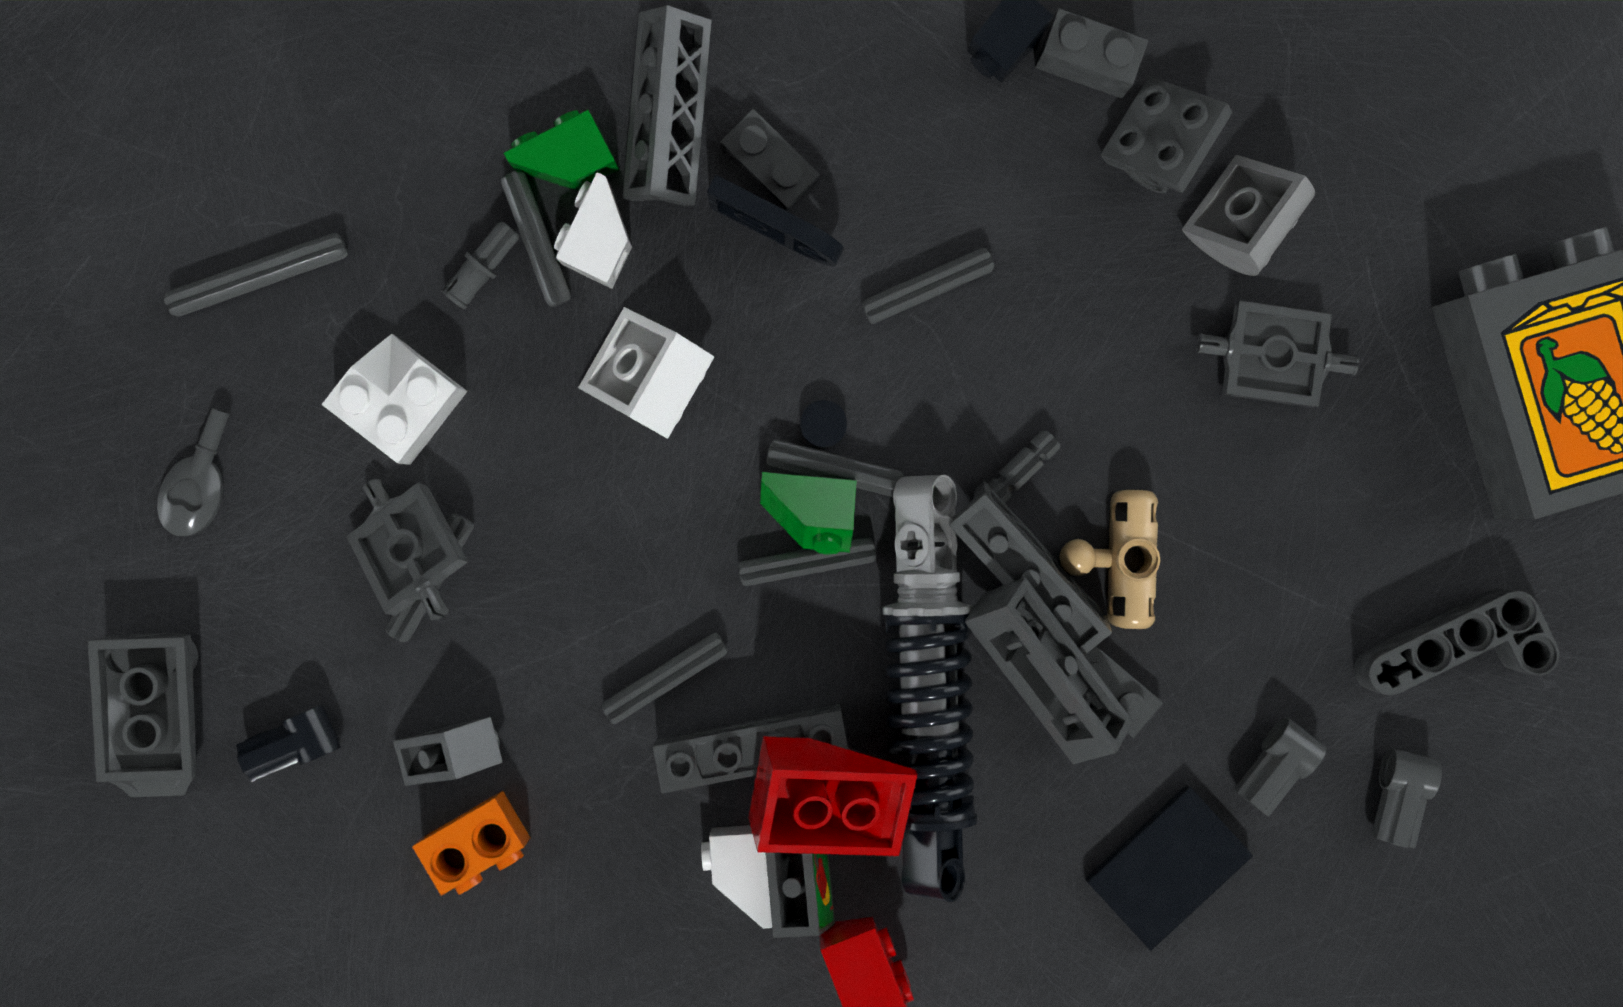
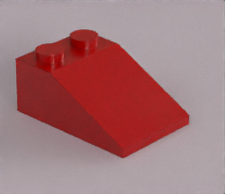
[748,736,917,856]

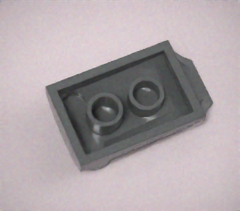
[88,633,198,797]

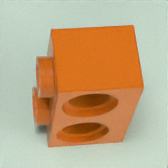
[412,790,531,896]

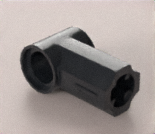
[236,705,341,782]

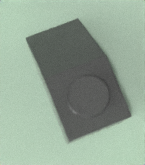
[393,717,503,786]

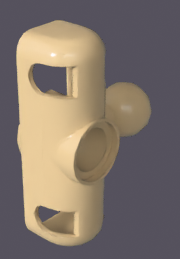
[1059,490,1161,629]

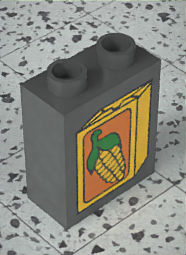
[1431,227,1623,520]

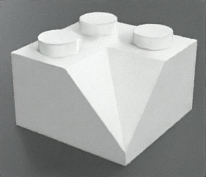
[322,334,467,465]

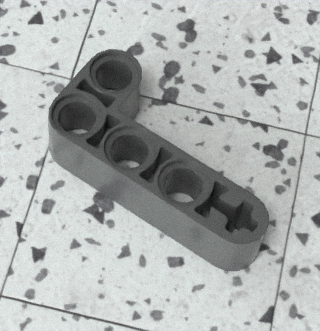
[1354,589,1560,696]

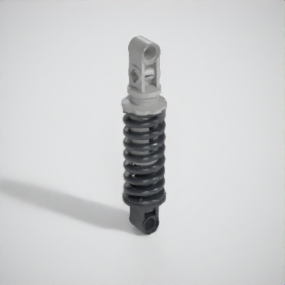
[883,475,978,902]

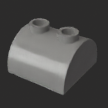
[1182,155,1315,276]

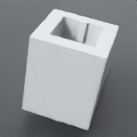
[554,172,632,289]

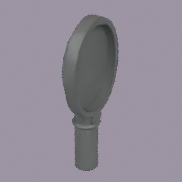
[157,408,230,536]

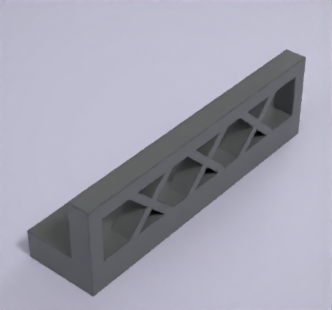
[622,5,712,207]
[949,481,1112,656]

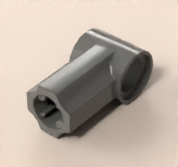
[1233,717,1327,817]
[1371,748,1442,848]

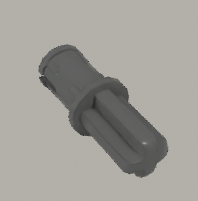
[441,222,519,309]

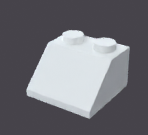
[578,307,714,439]

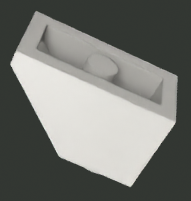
[701,825,772,929]

